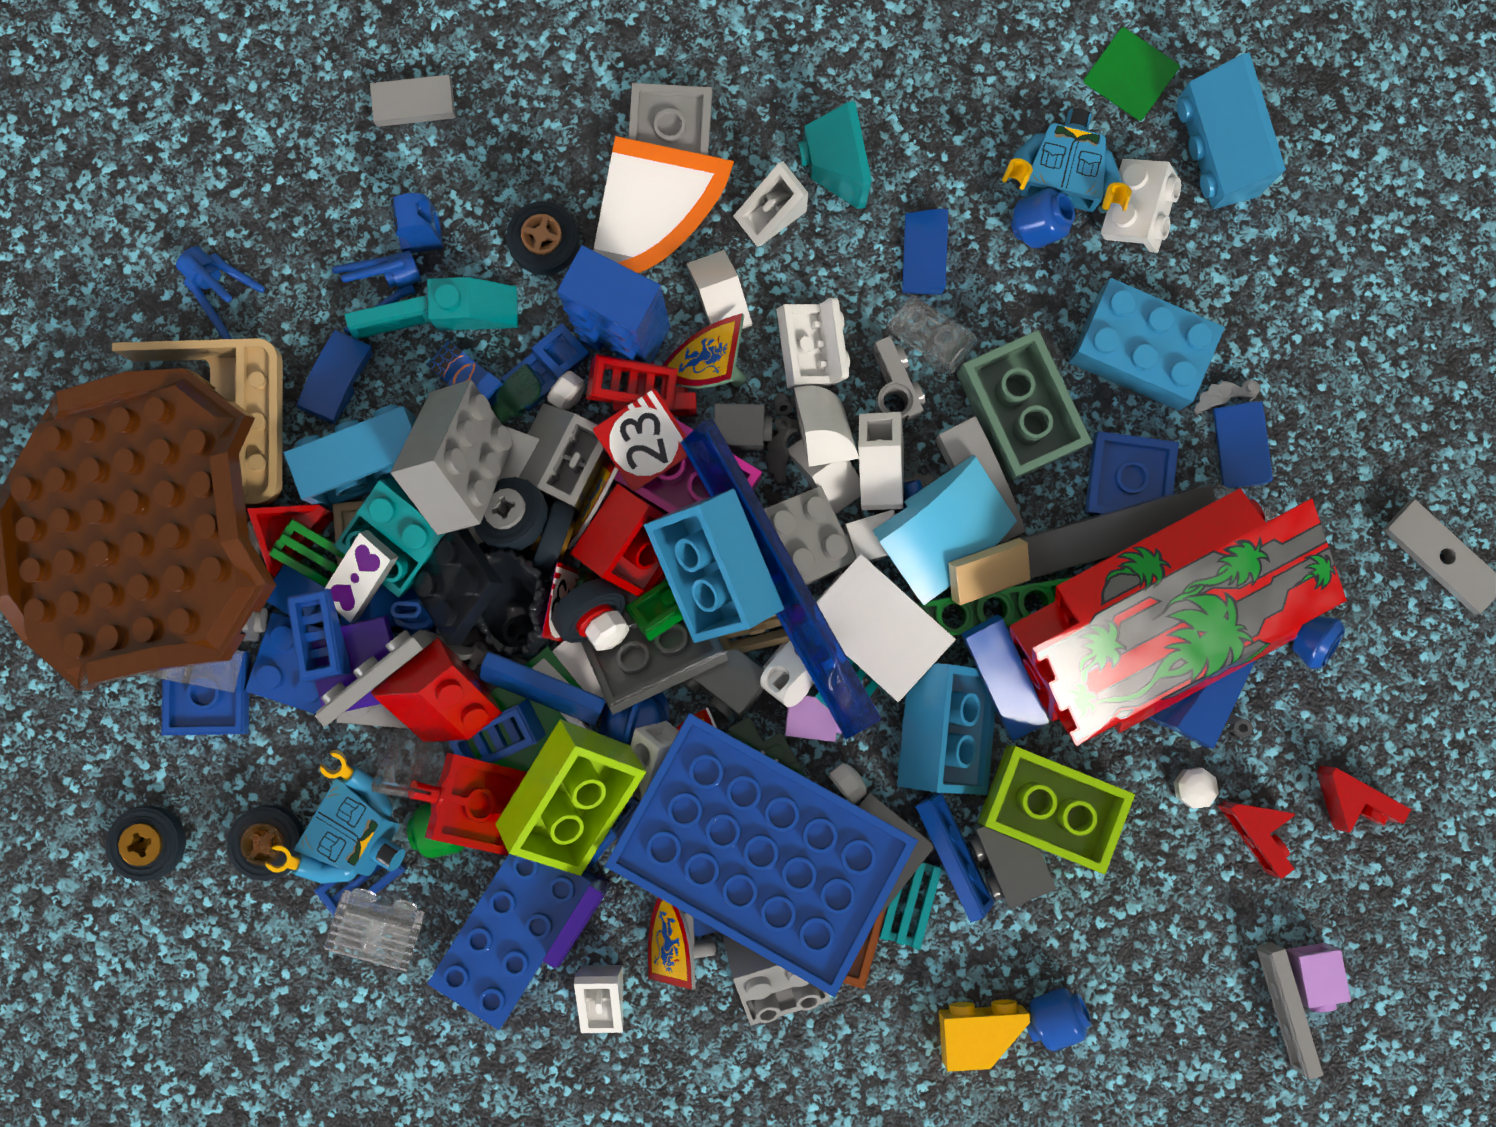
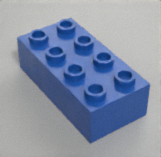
[557,245,670,364]
[427,854,597,1030]

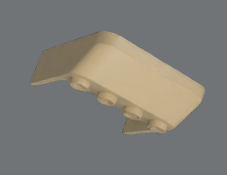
[112,338,283,509]

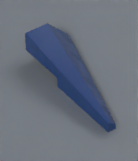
[1148,660,1256,749]

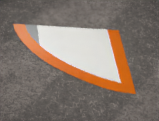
[593,136,734,273]

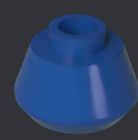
[1292,616,1345,669]

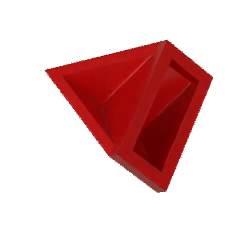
[247,504,334,576]

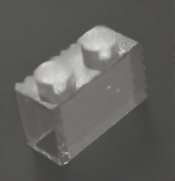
[323,888,425,972]

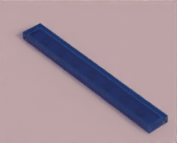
[680,419,882,740]

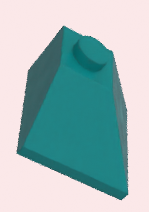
[797,101,872,209]

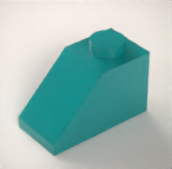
[427,277,519,331]

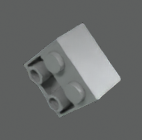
[519,403,609,512]
[723,936,831,1025]

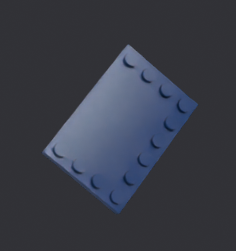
[604,713,918,997]

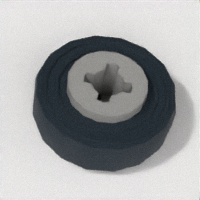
[474,477,548,551]

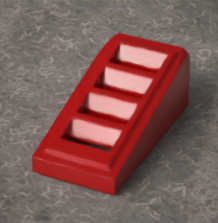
[586,354,678,411]

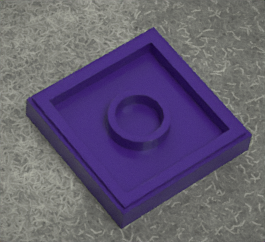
[311,615,401,712]
[542,875,611,969]

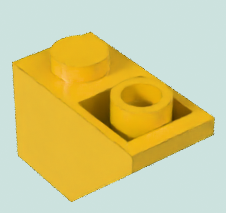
[939,999,1030,1072]

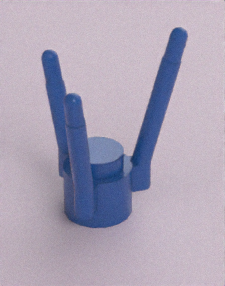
[176,246,265,339]
[332,250,422,334]

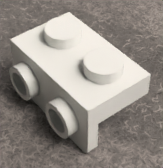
[1101,159,1181,253]
[776,298,850,388]

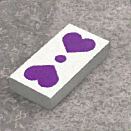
[325,530,399,623]

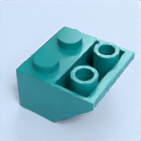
[334,477,446,598]

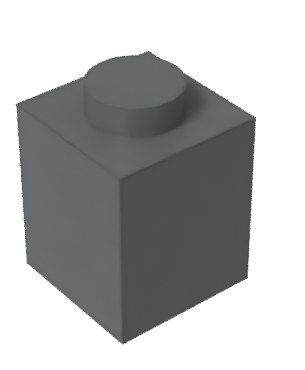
[714,403,772,452]

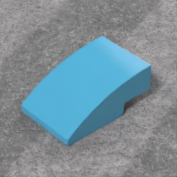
[872,454,1017,605]

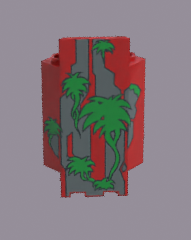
[1010,488,1347,746]

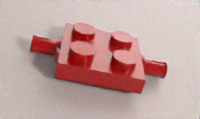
[408,753,527,856]

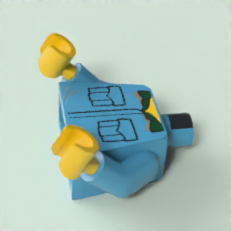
[1002,108,1132,213]
[265,750,405,884]

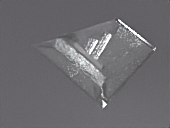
[371,727,446,798]

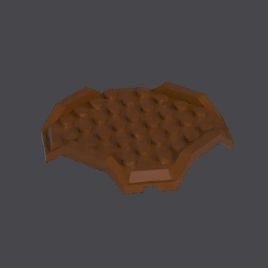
[0,368,276,691]

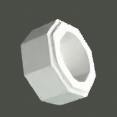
[547,371,585,411]
[585,611,629,651]
[829,763,867,804]
[1174,767,1219,809]

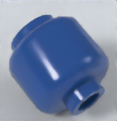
[1011,188,1075,249]
[1026,987,1092,1052]

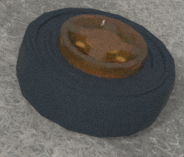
[227,805,304,881]

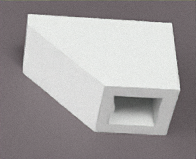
[858,412,904,510]

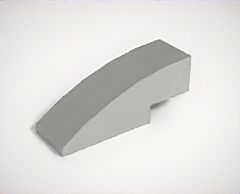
[935,416,1026,543]

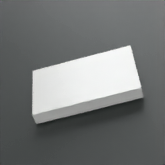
[804,554,956,702]

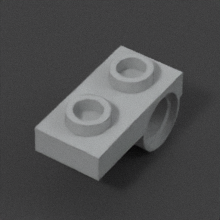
[872,336,926,424]

